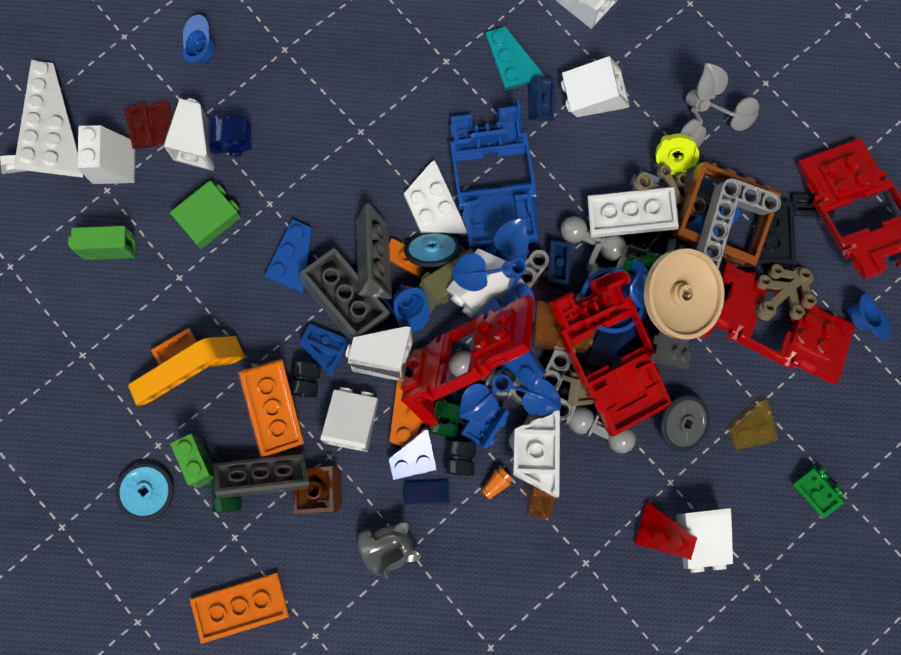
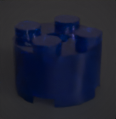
[208,114,252,157]

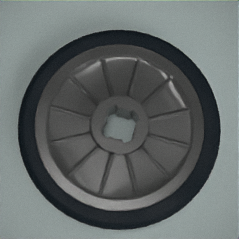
[660,395,709,451]

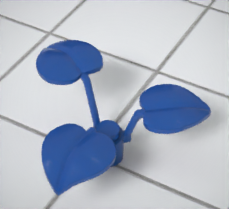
[452,219,536,322]
[459,364,561,421]

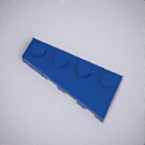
[472,297,546,390]

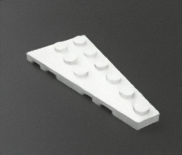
[14,60,83,177]

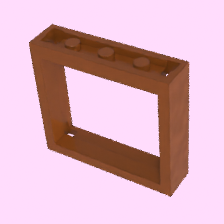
[671,161,781,267]

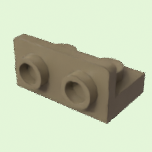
[561,370,595,406]

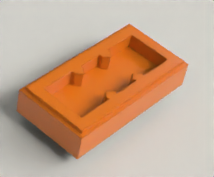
[389,238,425,278]
[151,328,198,365]

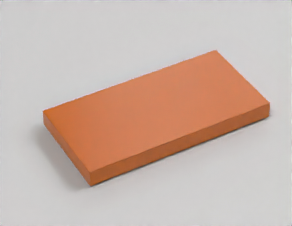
[238,359,304,458]
[190,573,290,644]

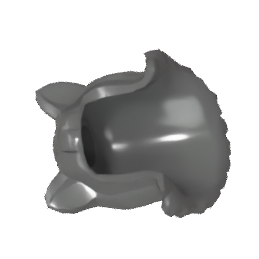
[357,521,421,579]

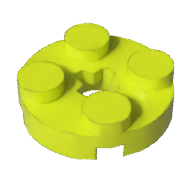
[655,134,699,175]

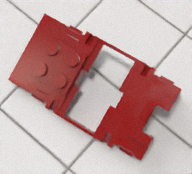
[797,138,901,281]
[698,262,855,385]
[549,270,671,437]
[401,294,535,426]

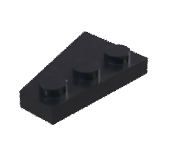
[757,201,796,266]

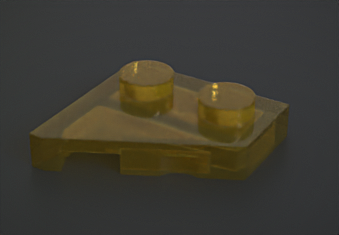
[729,400,779,451]

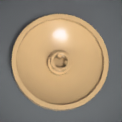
[644,249,724,339]

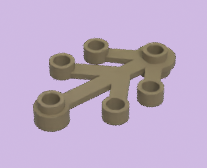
[633,165,707,218]
[756,264,817,321]

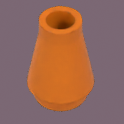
[481,467,514,500]

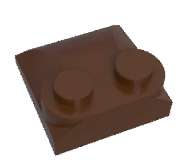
[294,466,342,514]

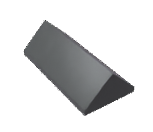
[356,203,392,299]
[213,454,309,499]

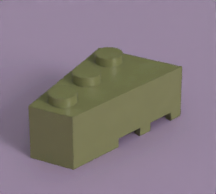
[417,249,475,315]

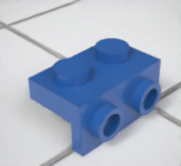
[459,407,509,449]

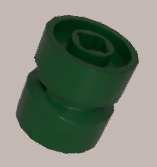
[428,401,461,439]
[211,480,242,513]

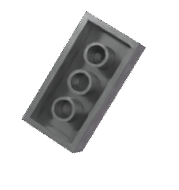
[299,248,390,343]

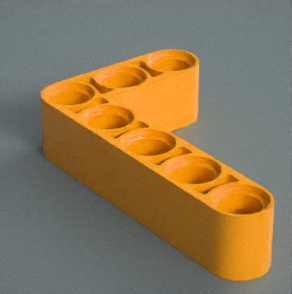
[128,336,245,406]

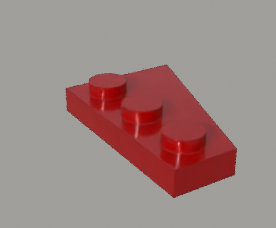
[634,502,697,560]

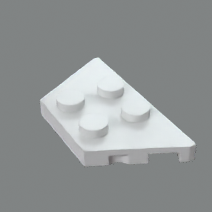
[404,160,467,236]
[513,411,560,498]

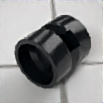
[289,362,321,398]
[446,441,477,476]

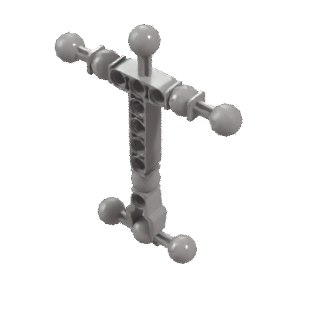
[449,216,660,454]

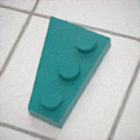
[485,27,545,91]

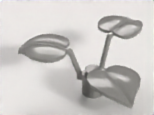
[675,63,759,153]

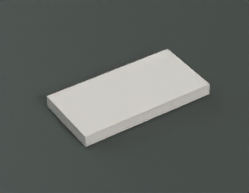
[588,187,679,238]

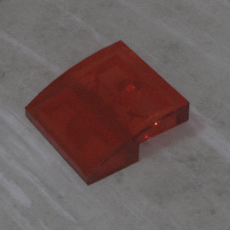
[124,101,173,149]

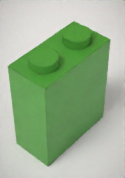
[170,180,241,250]
[68,226,136,260]
[170,434,214,488]

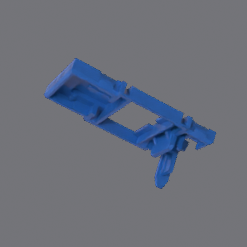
[450,99,539,250]

